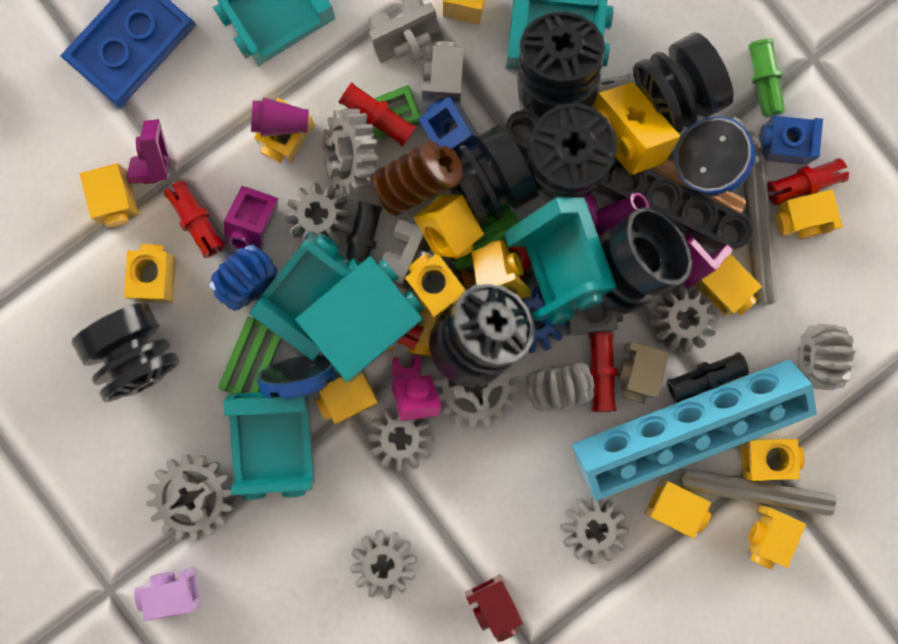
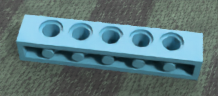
[572,359,817,501]

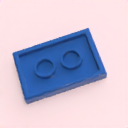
[60,0,196,109]

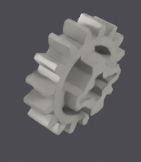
[322,109,378,195]
[433,368,518,429]
[146,454,234,541]

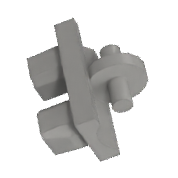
[368,0,441,63]
[381,218,448,292]

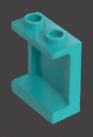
[213,0,336,66]
[506,0,614,70]
[504,198,616,325]
[249,232,361,361]
[295,256,425,382]
[223,392,315,500]

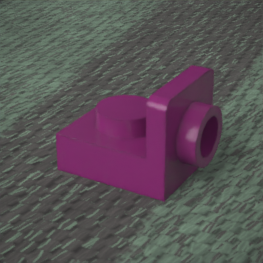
[127,119,171,184]
[224,185,278,250]

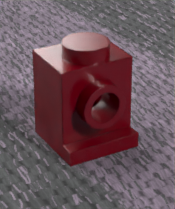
[465,574,523,642]

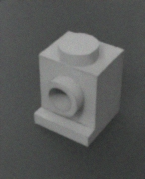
[422,41,464,103]

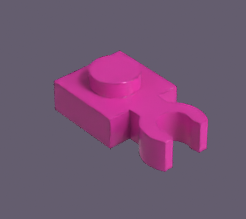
[391,355,441,421]

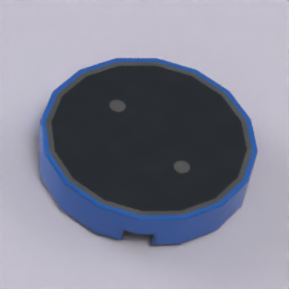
[675,116,756,196]
[257,355,337,399]

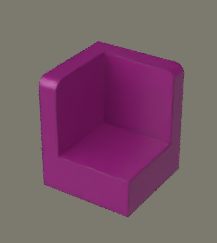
[682,233,733,289]

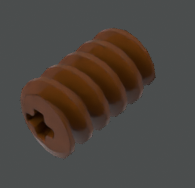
[373,140,463,216]

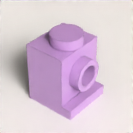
[134,566,200,621]

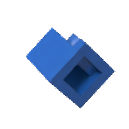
[418,97,479,158]
[759,115,823,165]

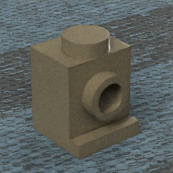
[618,342,669,404]

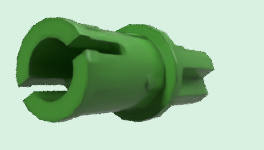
[748,39,785,118]

